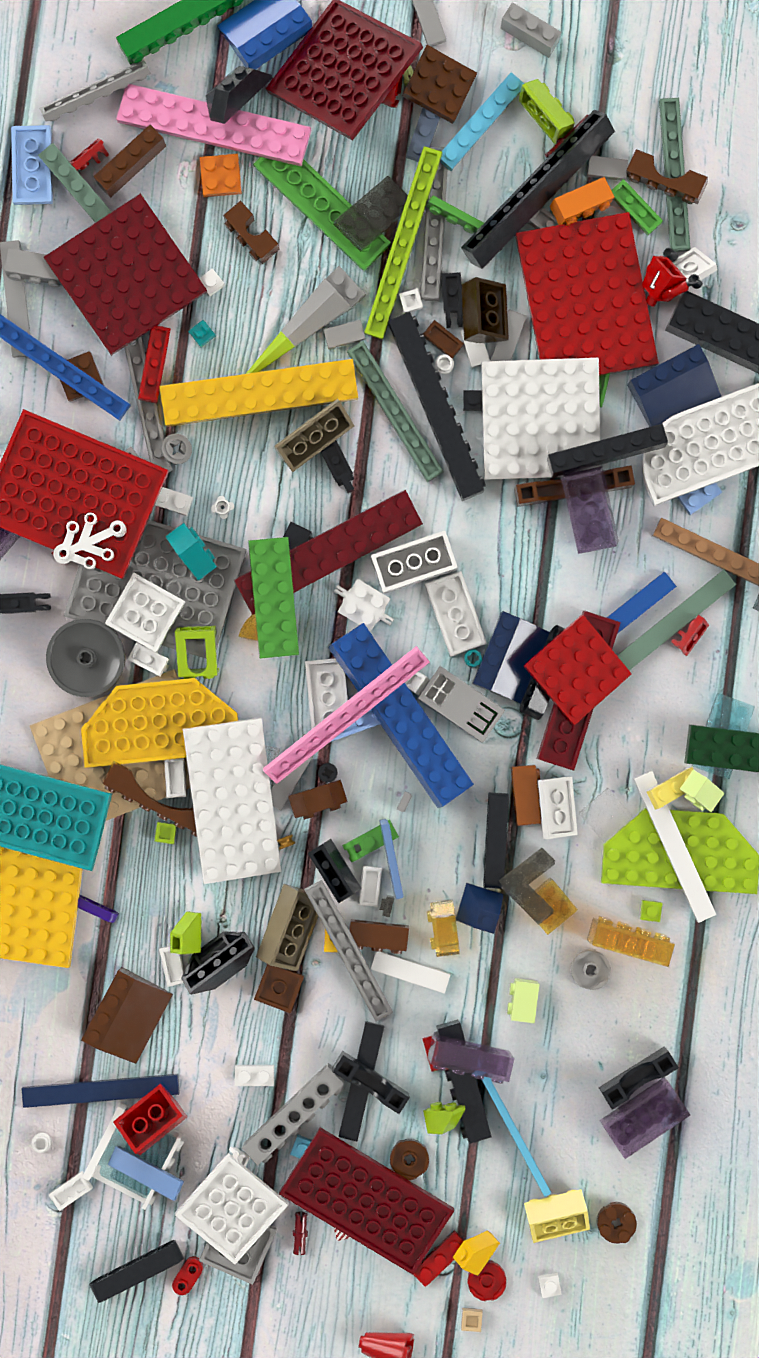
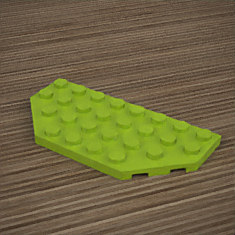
[601,808,759,894]

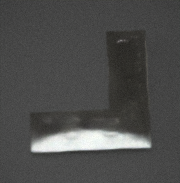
[498,848,555,925]

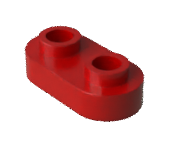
[172,1256,203,1295]

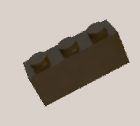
[462,277,509,343]

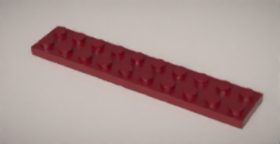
[234,490,423,615]

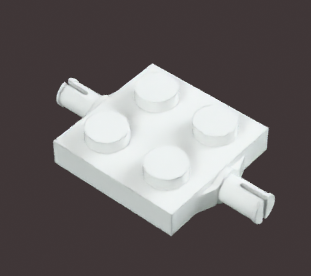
[334,579,394,632]

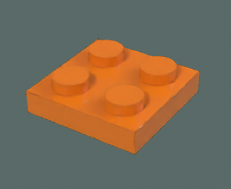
[200,154,242,197]

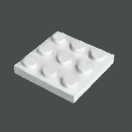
[105,573,185,653]

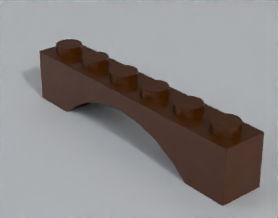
[514,465,635,507]
[102,761,197,837]

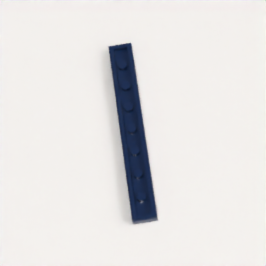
[21,1074,180,1108]

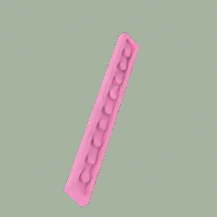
[263,646,430,784]

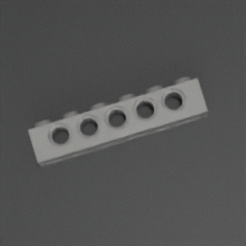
[242,1063,344,1166]

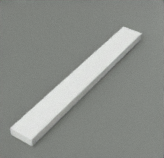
[633,771,716,923]

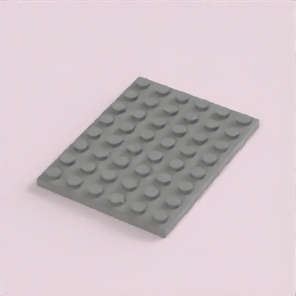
[64,520,247,658]

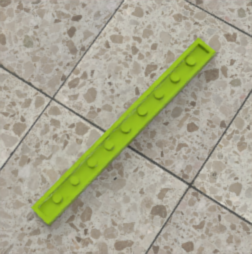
[364,146,442,340]

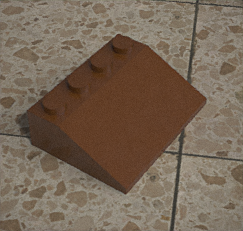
[81,967,173,1064]

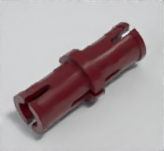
[293,1212,308,1255]

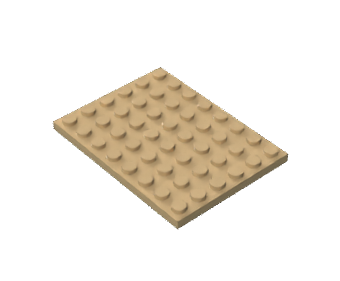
[30,669,190,821]

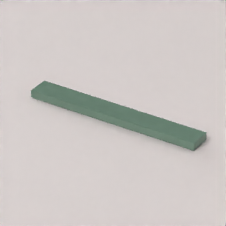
[659,97,691,252]
[347,341,444,482]
[617,570,736,671]

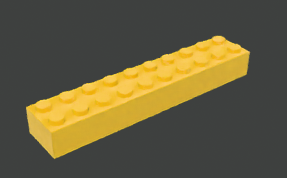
[159,359,358,427]

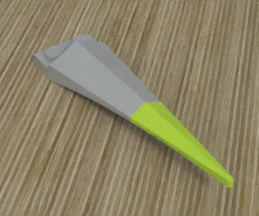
[246,266,366,374]

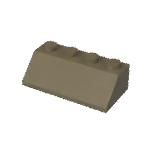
[274,399,354,472]
[256,884,318,971]

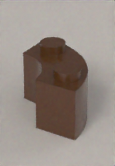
[288,780,348,820]

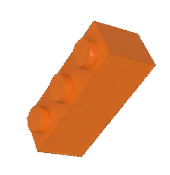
[549,177,615,226]

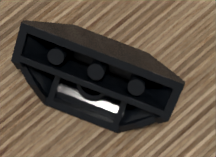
[205,66,273,124]
[181,931,255,995]

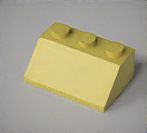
[524,1190,590,1243]

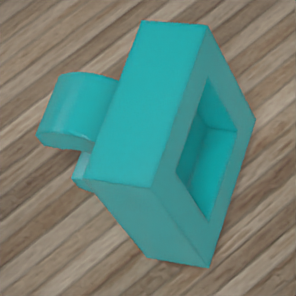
[188,320,216,348]

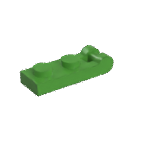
[342,820,399,863]

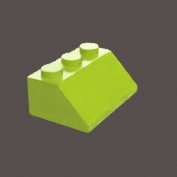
[518,79,575,144]

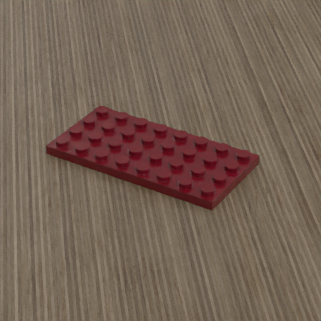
[279,1127,454,1275]

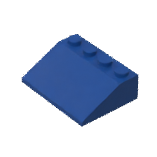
[217,0,312,70]

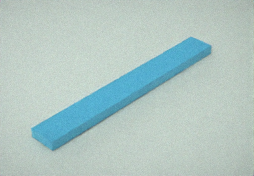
[469,1050,551,1197]

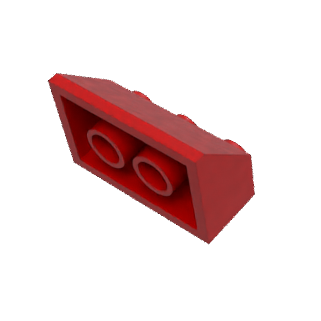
[113,1084,188,1155]

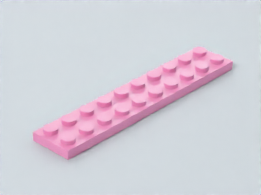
[116,84,312,167]

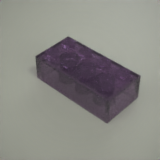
[561,466,619,554]
[428,1034,515,1084]
[600,1077,690,1159]

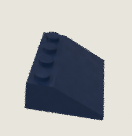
[627,344,722,427]
[472,611,550,704]

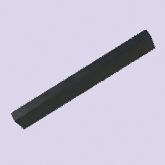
[338,1021,384,1142]

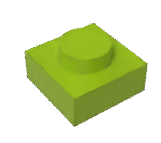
[154,822,177,844]
[640,900,662,922]

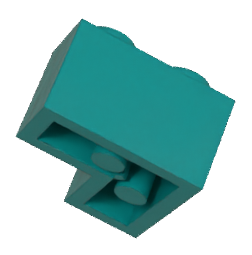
[165,523,217,581]

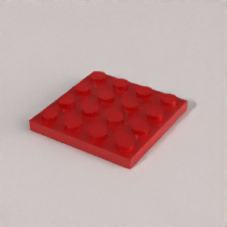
[524,615,632,725]

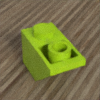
[170,911,202,955]
[423,1102,465,1134]

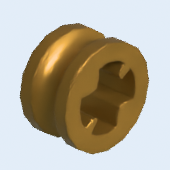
[277,834,295,850]

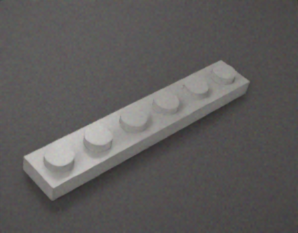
[40,60,151,122]

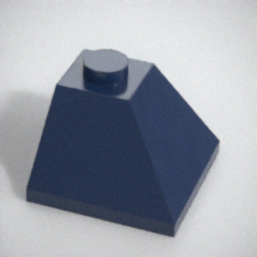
[455,883,504,934]

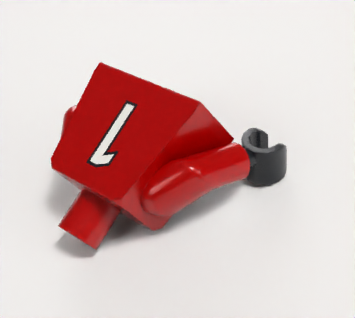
[642,248,703,307]

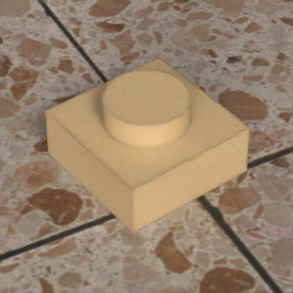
[461,1308,483,1332]

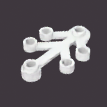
[53,513,126,569]

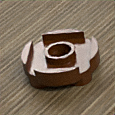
[390,1139,429,1180]
[597,1202,637,1244]

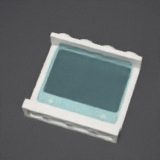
[82,1102,184,1210]

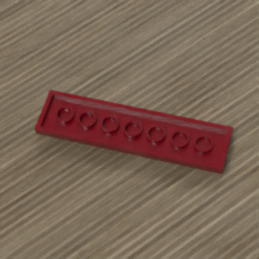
[536,611,621,771]

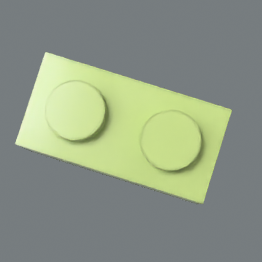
[680,770,724,812]
[507,978,539,1023]

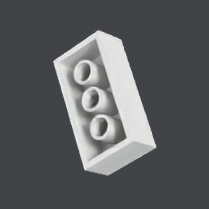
[371,531,458,594]

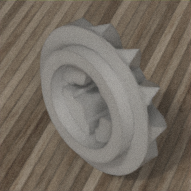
[161,434,192,465]

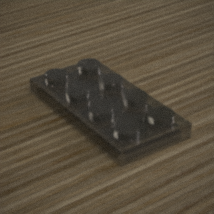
[333,176,408,252]

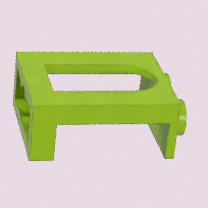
[175,626,219,679]

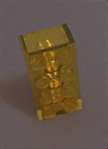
[587,916,675,967]

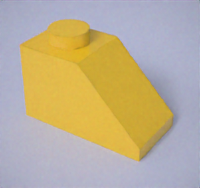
[453,1230,500,1276]

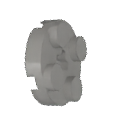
[571,950,611,990]

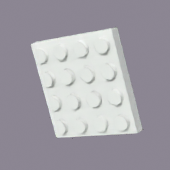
[175,1153,288,1264]

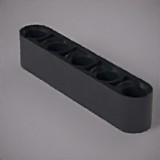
[519,625,565,720]
[483,792,509,889]
[89,1240,184,1303]

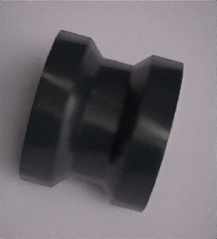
[318,763,338,783]

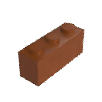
[511,765,542,826]

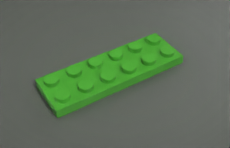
[248,537,299,659]

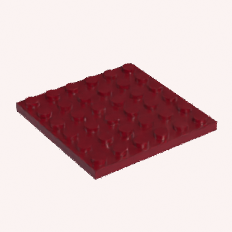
[265,0,423,141]
[44,193,207,356]

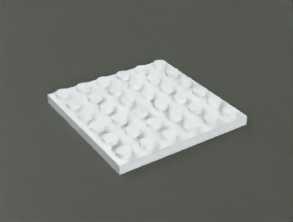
[481,358,601,480]

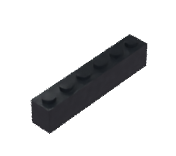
[547,424,668,478]
[434,1019,492,1144]

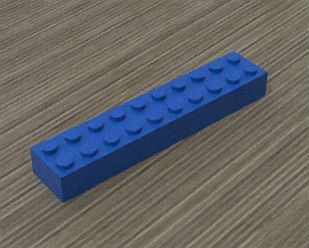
[328,623,474,808]

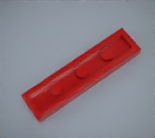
[138,325,171,404]

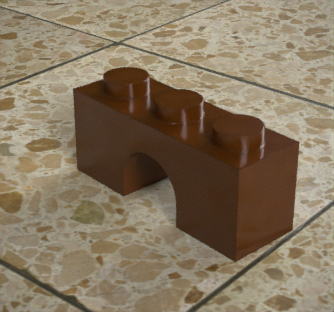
[223,200,280,264]

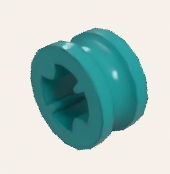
[464,650,482,667]

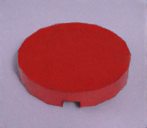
[467,1260,506,1301]

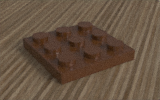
[402,45,477,124]

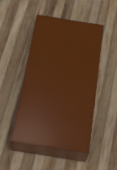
[423,320,464,359]

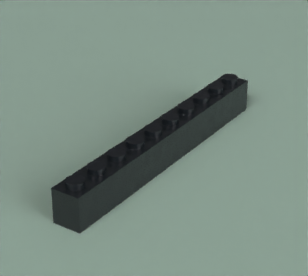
[461,110,615,269]
[388,312,486,501]

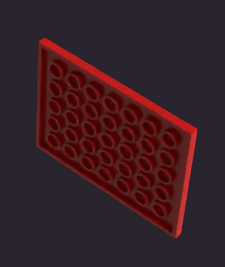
[515,212,659,376]
[0,409,169,579]

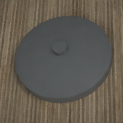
[46,619,125,697]

